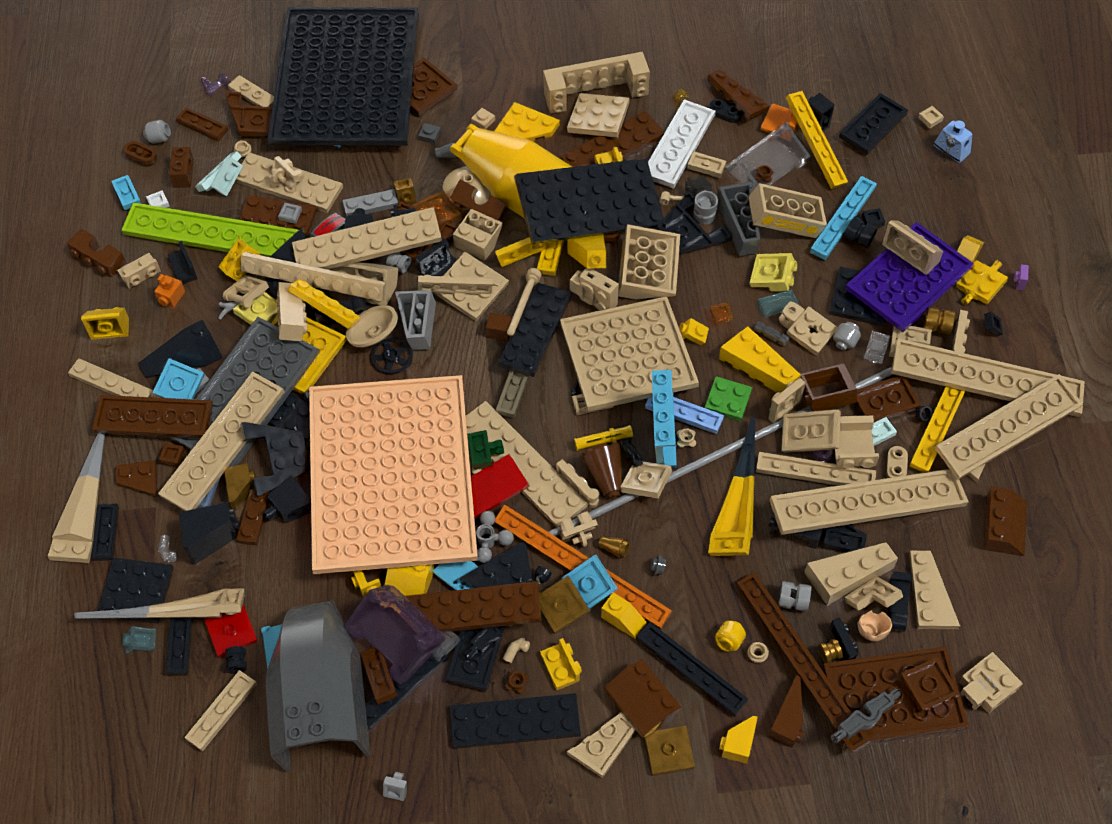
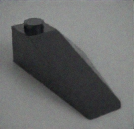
[138,320,223,378]

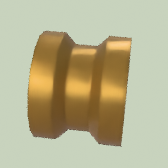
[818,639,843,663]

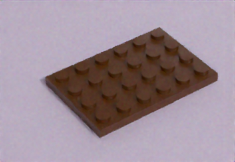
[823,646,969,747]

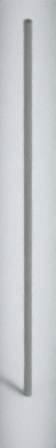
[548,367,892,537]

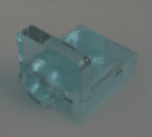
[123,626,156,653]

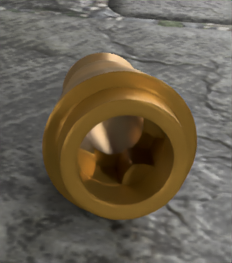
[599,536,630,558]

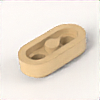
[886,446,908,478]

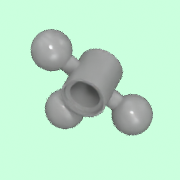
[476,511,514,563]

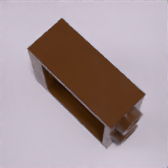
[800,363,857,412]

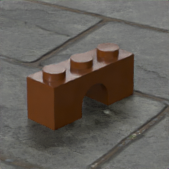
[450,179,509,222]
[67,228,126,277]

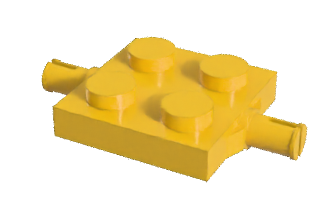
[956,260,1008,306]

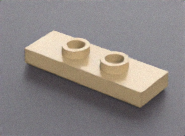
[228,75,274,107]

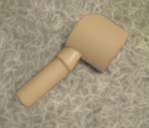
[659,191,684,205]

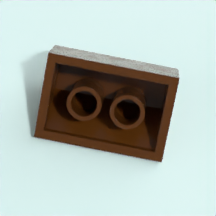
[983,486,1027,556]
[604,659,681,738]

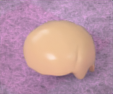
[857,610,892,642]

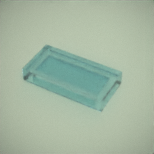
[757,290,799,317]

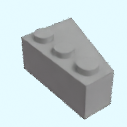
[395,290,436,350]

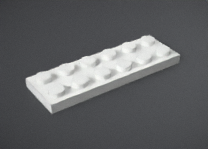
[648,100,715,189]

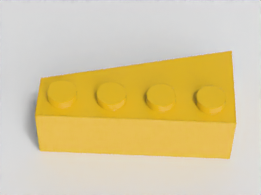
[719,326,801,393]

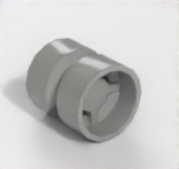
[693,191,718,225]
[778,581,811,612]

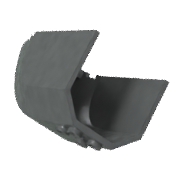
[266,599,371,772]

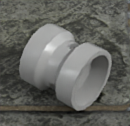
[386,252,411,273]

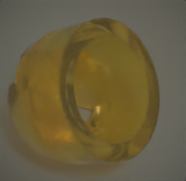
[673,88,688,103]

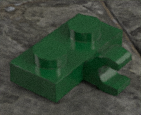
[467,430,504,469]

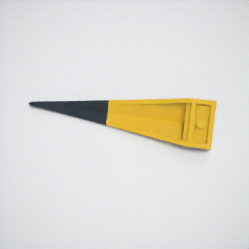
[708,416,755,556]

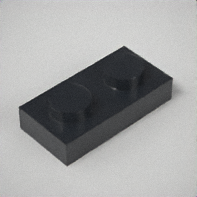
[829,617,858,660]

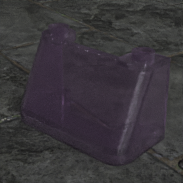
[344,585,445,684]

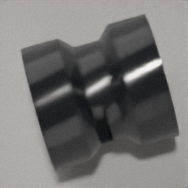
[225,646,247,674]

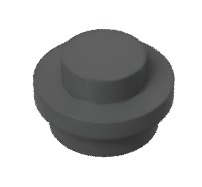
[650,555,666,575]

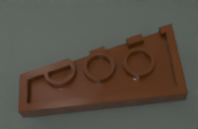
[707,70,770,120]

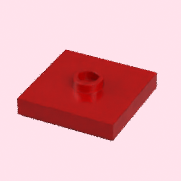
[205,604,258,658]

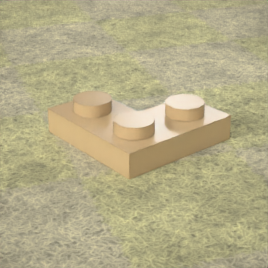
[889,326,932,357]
[845,576,903,611]

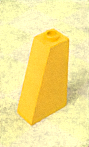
[567,235,606,268]

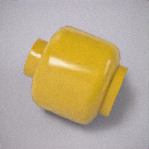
[715,620,746,652]

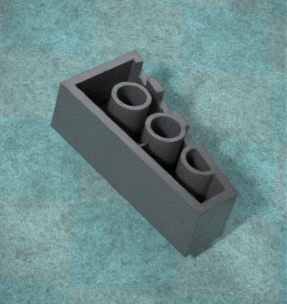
[717,182,760,256]

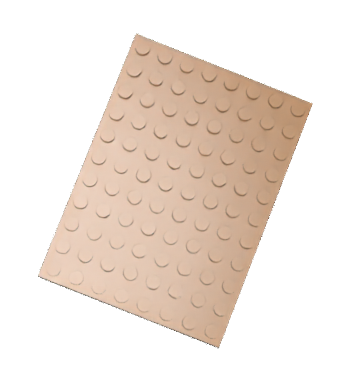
[309,375,478,574]

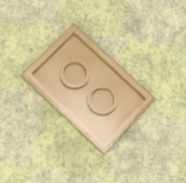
[782,410,841,453]

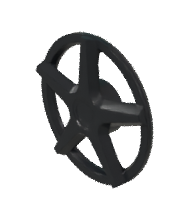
[371,338,413,375]

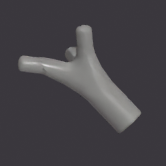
[218,301,240,320]

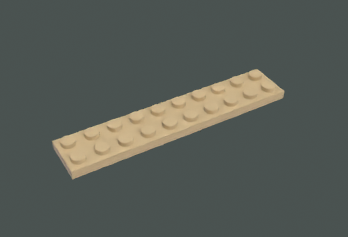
[891,338,1085,417]
[769,469,969,535]

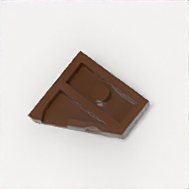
[116,460,157,497]

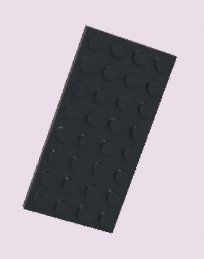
[514,158,664,244]

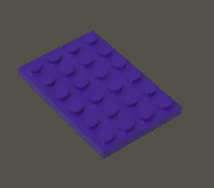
[845,222,974,332]

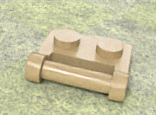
[223,275,269,307]

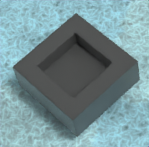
[418,123,441,144]

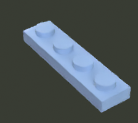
[645,397,724,434]

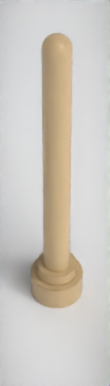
[507,268,542,336]

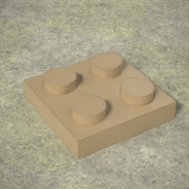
[768,378,805,423]
[621,461,672,498]

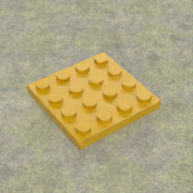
[271,315,347,394]

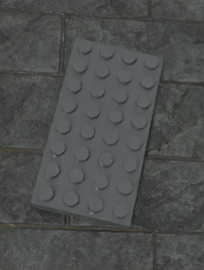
[170,317,320,467]

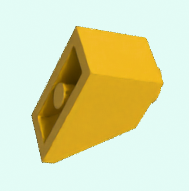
[957,235,984,263]
[601,592,647,639]
[719,716,758,764]

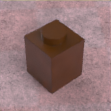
[486,312,512,341]

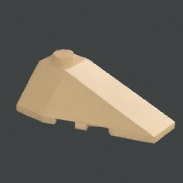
[328,262,398,305]

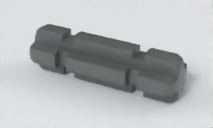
[754,321,789,346]

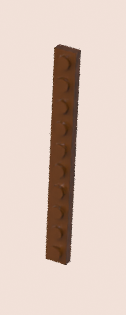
[737,572,870,754]

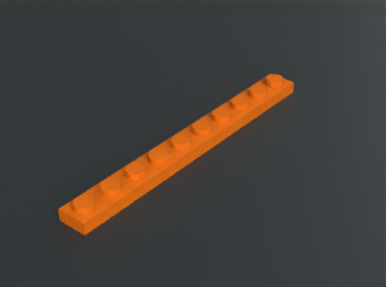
[495,504,672,629]

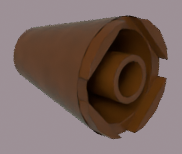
[582,442,622,499]

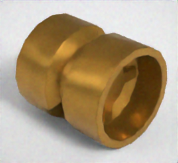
[923,306,955,335]

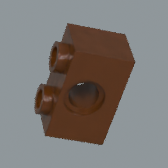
[169,147,194,188]

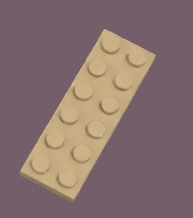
[235,153,343,213]

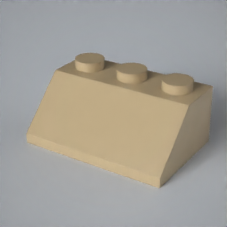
[882,220,943,275]

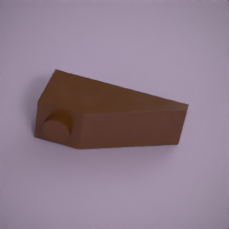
[769,675,804,748]

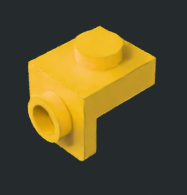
[679,318,709,346]
[351,570,382,597]

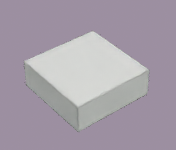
[146,190,170,208]

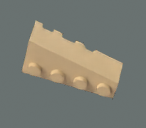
[804,542,898,605]

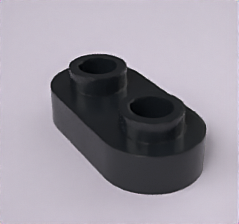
[709,99,742,123]

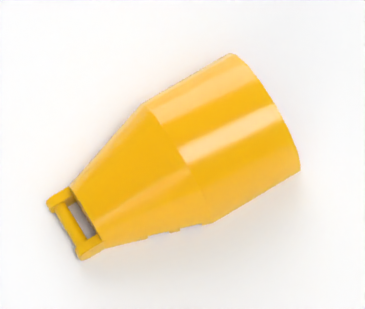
[449,124,572,218]

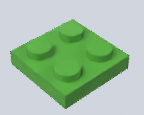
[705,376,752,422]

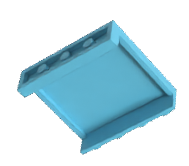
[652,370,677,468]

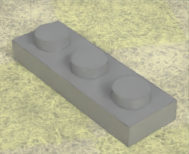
[343,189,398,216]

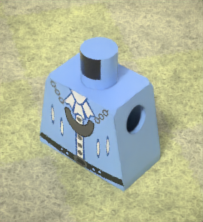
[934,121,972,163]

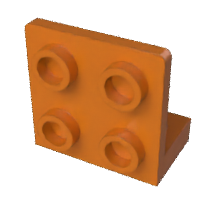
[761,104,799,140]

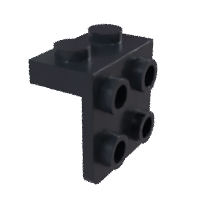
[416,238,457,276]

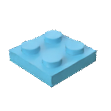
[152,358,205,399]
[562,555,618,609]

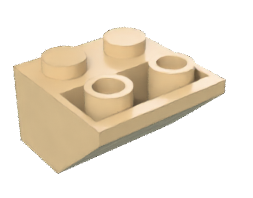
[453,209,502,261]

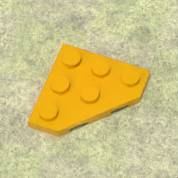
[494,102,560,141]

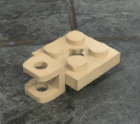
[778,302,838,356]

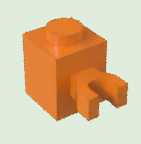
[154,274,185,308]

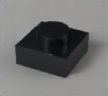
[862,208,885,227]
[984,311,1003,337]

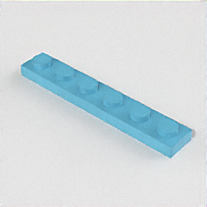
[810,176,877,260]

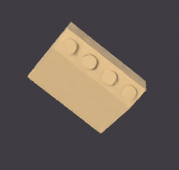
[618,224,680,299]

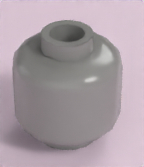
[143,120,171,144]
[833,321,861,351]

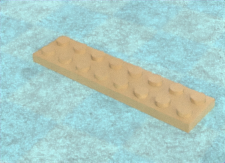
[292,207,442,270]
[158,372,285,511]
[935,374,1083,480]
[466,401,588,528]

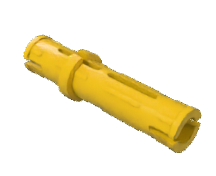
[574,425,633,451]

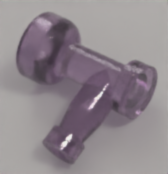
[201,72,231,96]

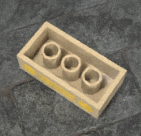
[749,183,827,238]

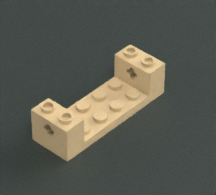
[543,52,650,114]

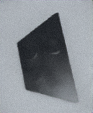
[460,541,532,588]

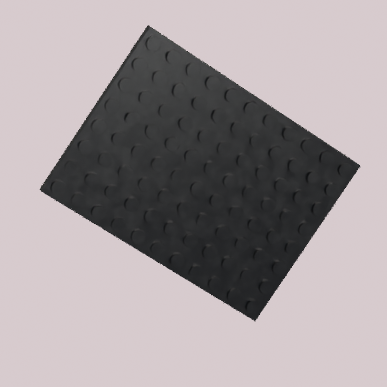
[268,7,419,146]

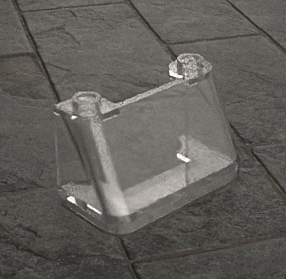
[725,122,810,191]

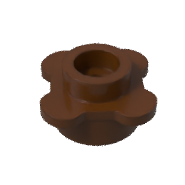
[755,165,774,183]
[506,671,529,694]

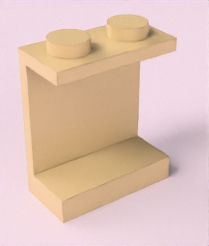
[834,416,879,469]

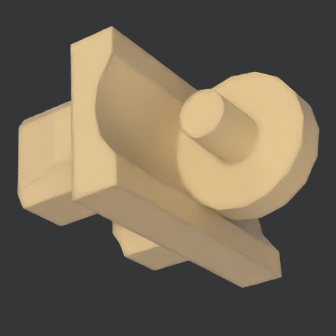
[271,156,303,190]
[560,511,598,547]

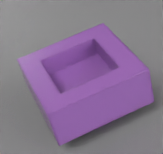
[1014,264,1029,291]

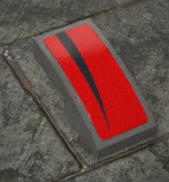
[310,213,346,237]

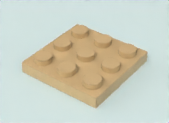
[567,93,630,137]
[432,252,509,321]

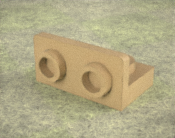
[117,253,161,288]

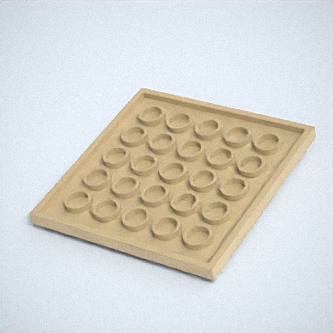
[560,297,699,411]

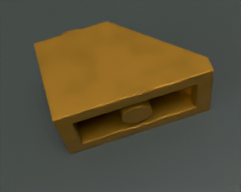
[224,463,255,511]

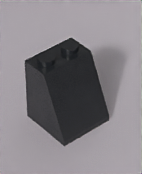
[179,502,240,565]

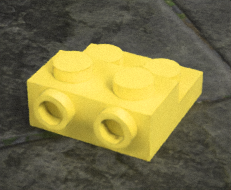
[750,253,797,291]

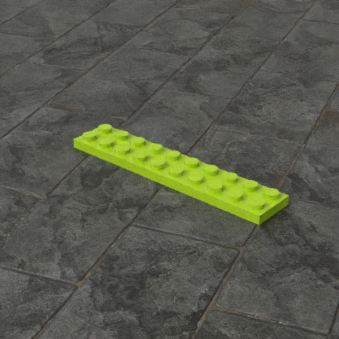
[121,202,304,257]

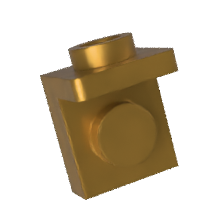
[394,178,417,204]

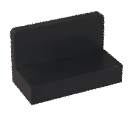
[167,241,198,285]

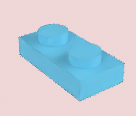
[112,175,141,210]

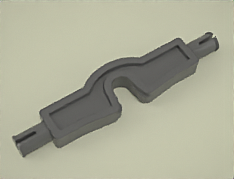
[831,688,901,743]

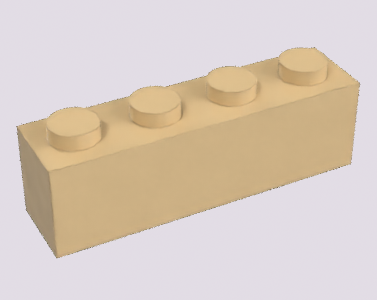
[277,282,307,341]

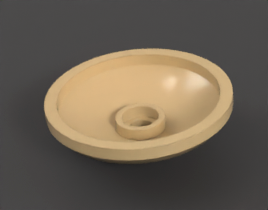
[443,166,491,210]
[346,305,398,347]

